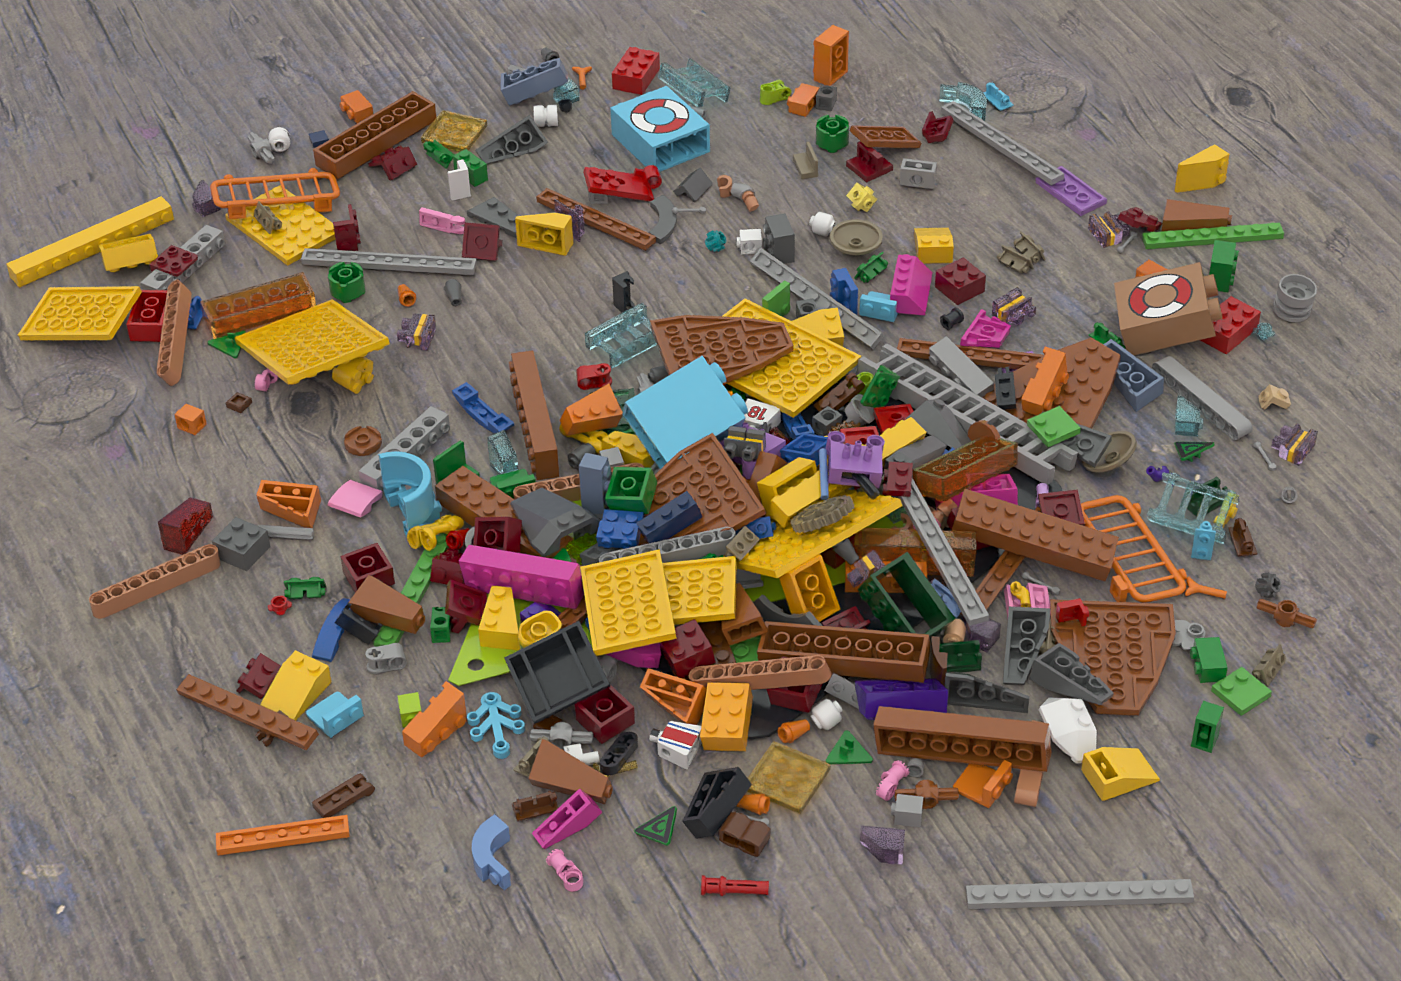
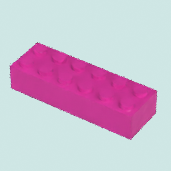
[459,545,584,609]

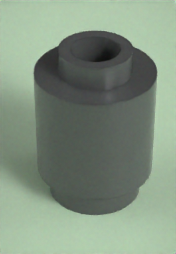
[648,365,669,384]
[568,443,596,470]

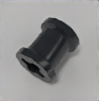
[940,307,964,330]

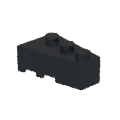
[682,767,752,839]

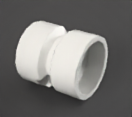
[534,105,558,127]

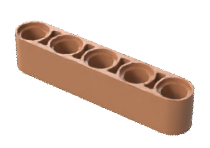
[1014,720,1051,807]

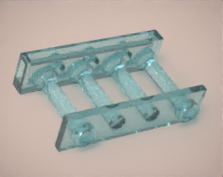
[658,59,731,107]
[585,303,657,368]
[1147,472,1240,544]

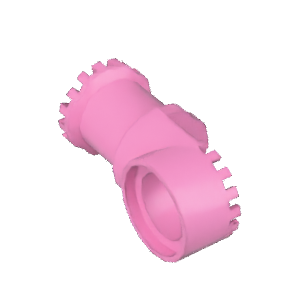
[255,368,278,391]
[876,760,910,801]
[546,849,583,892]

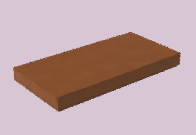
[849,125,922,148]

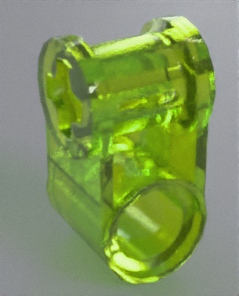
[565,533,597,565]

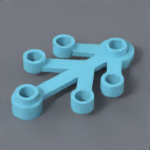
[467,692,525,759]

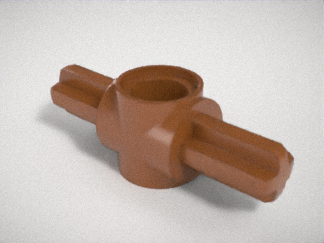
[1256,599,1317,628]
[894,780,959,809]

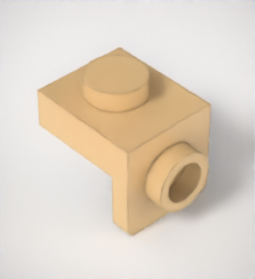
[1258,384,1291,409]

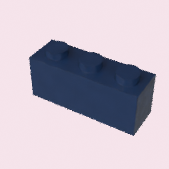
[636,491,702,544]

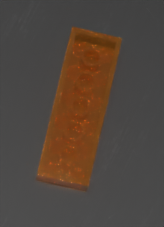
[200,272,316,339]
[913,435,1018,502]
[854,528,976,577]

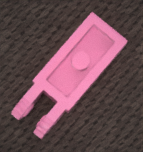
[419,207,465,234]

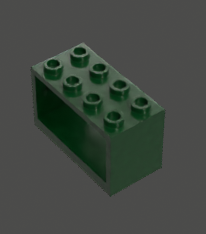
[857,552,956,640]

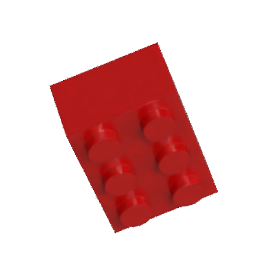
[612,47,660,95]
[126,290,167,342]
[1200,296,1261,355]

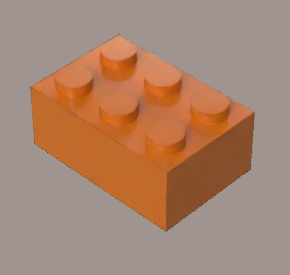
[813,25,849,86]

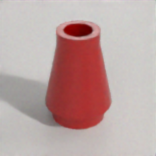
[446,528,470,549]

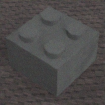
[763,213,795,264]
[212,517,270,571]

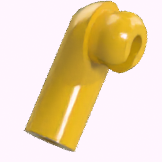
[1010,581,1031,607]

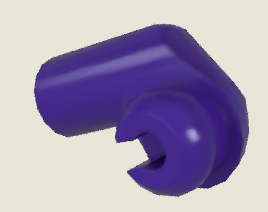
[1146,466,1170,482]

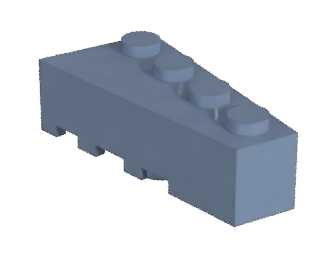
[501,58,568,106]
[1103,339,1164,412]
[579,453,612,514]

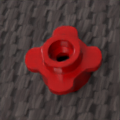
[268,595,292,615]

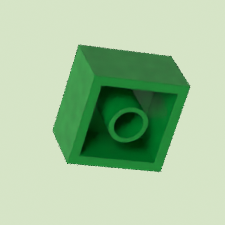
[1209,240,1239,293]
[605,467,658,514]

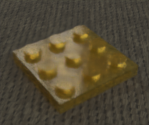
[421,110,488,152]
[747,741,831,814]

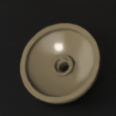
[830,220,883,256]
[1082,431,1137,473]

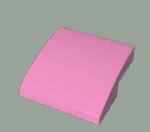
[328,480,383,518]
[1004,583,1050,619]

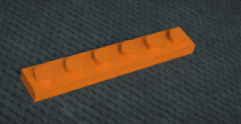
[216,815,350,856]

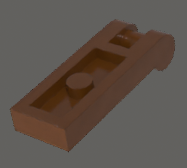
[813,372,865,412]
[312,773,375,818]

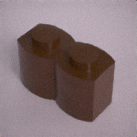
[719,812,771,857]

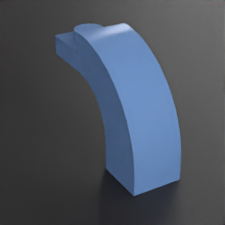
[472,814,511,890]

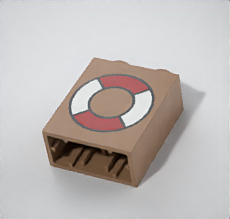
[1114,262,1223,355]

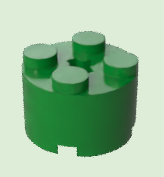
[816,115,849,153]
[328,262,366,303]

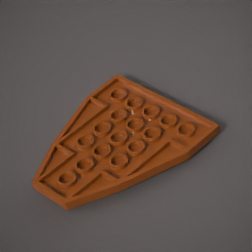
[650,315,794,385]
[982,338,1121,429]
[638,433,766,546]
[1050,599,1176,716]

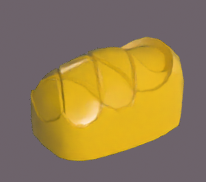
[518,611,562,648]

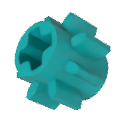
[705,230,727,252]

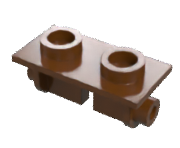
[1228,518,1258,556]
[512,791,559,822]

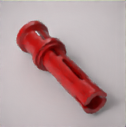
[701,875,769,896]

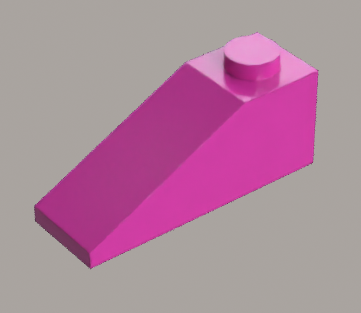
[605,643,661,668]
[532,789,602,849]

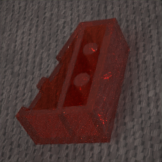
[158,497,213,555]

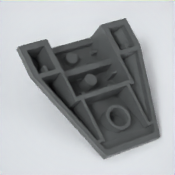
[510,488,602,557]

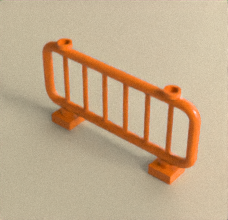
[210,168,340,219]
[1081,495,1187,603]

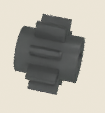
[1255,572,1281,598]

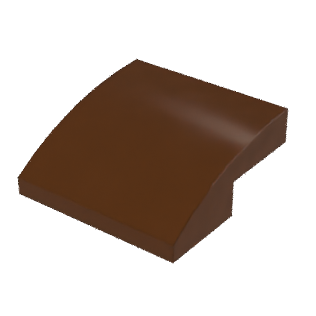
[930,636,947,687]

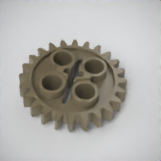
[790,495,854,533]

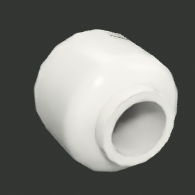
[268,127,290,152]
[809,212,836,237]
[810,699,843,730]

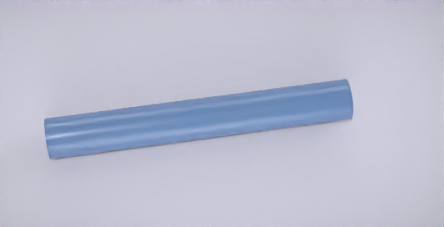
[819,448,829,500]

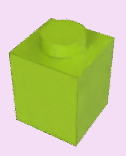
[397,692,421,728]

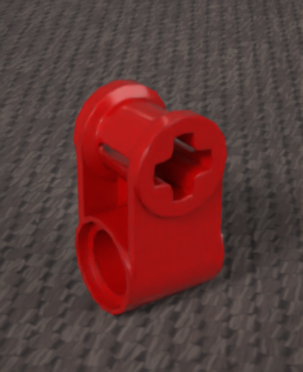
[576,363,612,390]

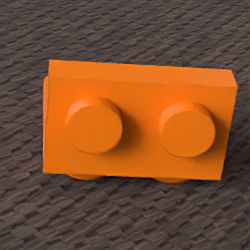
[953,760,1013,808]

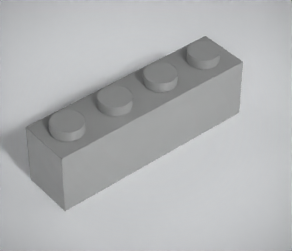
[929,336,994,397]

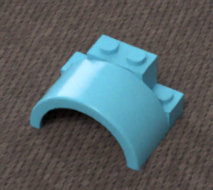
[378,452,442,537]

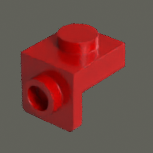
[1056,598,1089,626]

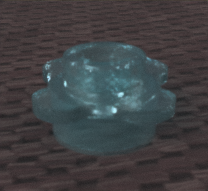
[1253,323,1275,340]

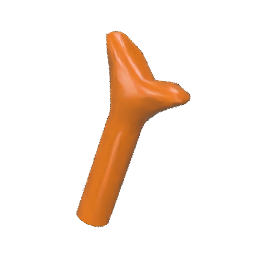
[572,66,592,90]
[1185,576,1227,599]

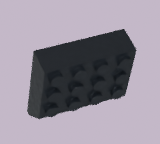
[504,621,610,724]

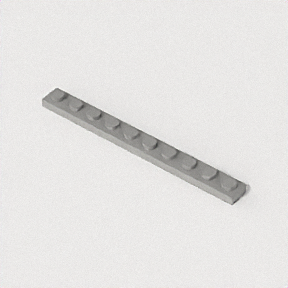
[941,101,1064,185]
[301,248,477,275]
[750,248,884,350]
[898,478,989,626]
[966,879,1194,909]

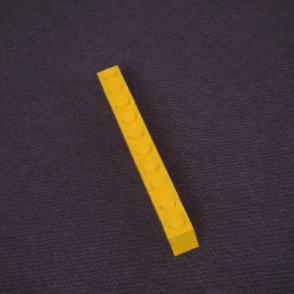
[6,196,174,288]
[768,417,927,528]

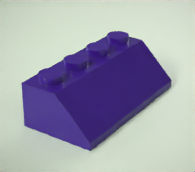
[855,678,948,720]

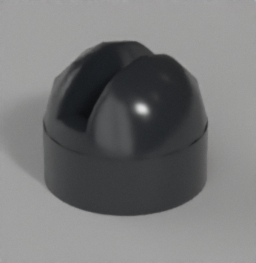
[558,99,572,113]

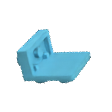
[859,291,898,322]
[306,692,364,738]

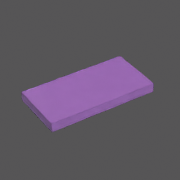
[1036,166,1107,216]

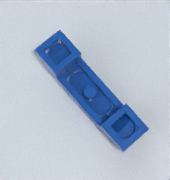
[452,382,514,434]
[781,412,814,439]
[312,598,350,662]

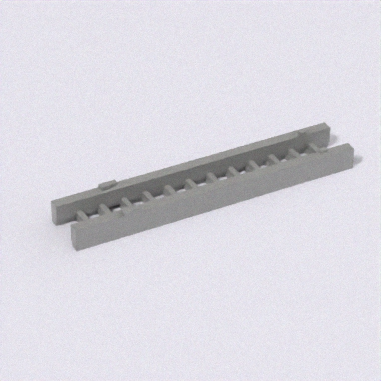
[856,344,1078,485]

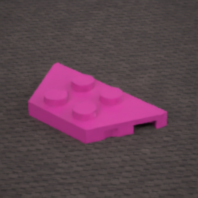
[960,309,1011,348]

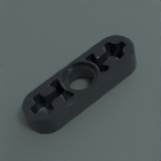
[600,732,638,775]

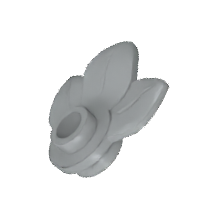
[1173,620,1206,650]

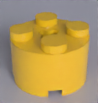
[332,356,374,394]

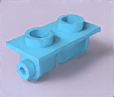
[981,82,1014,111]
[1191,521,1216,560]

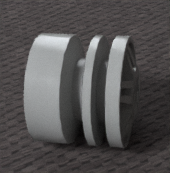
[1273,274,1317,322]

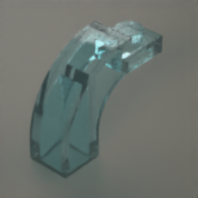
[939,82,987,121]

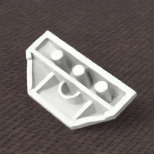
[1039,698,1097,763]

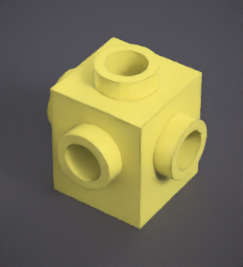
[846,183,877,212]

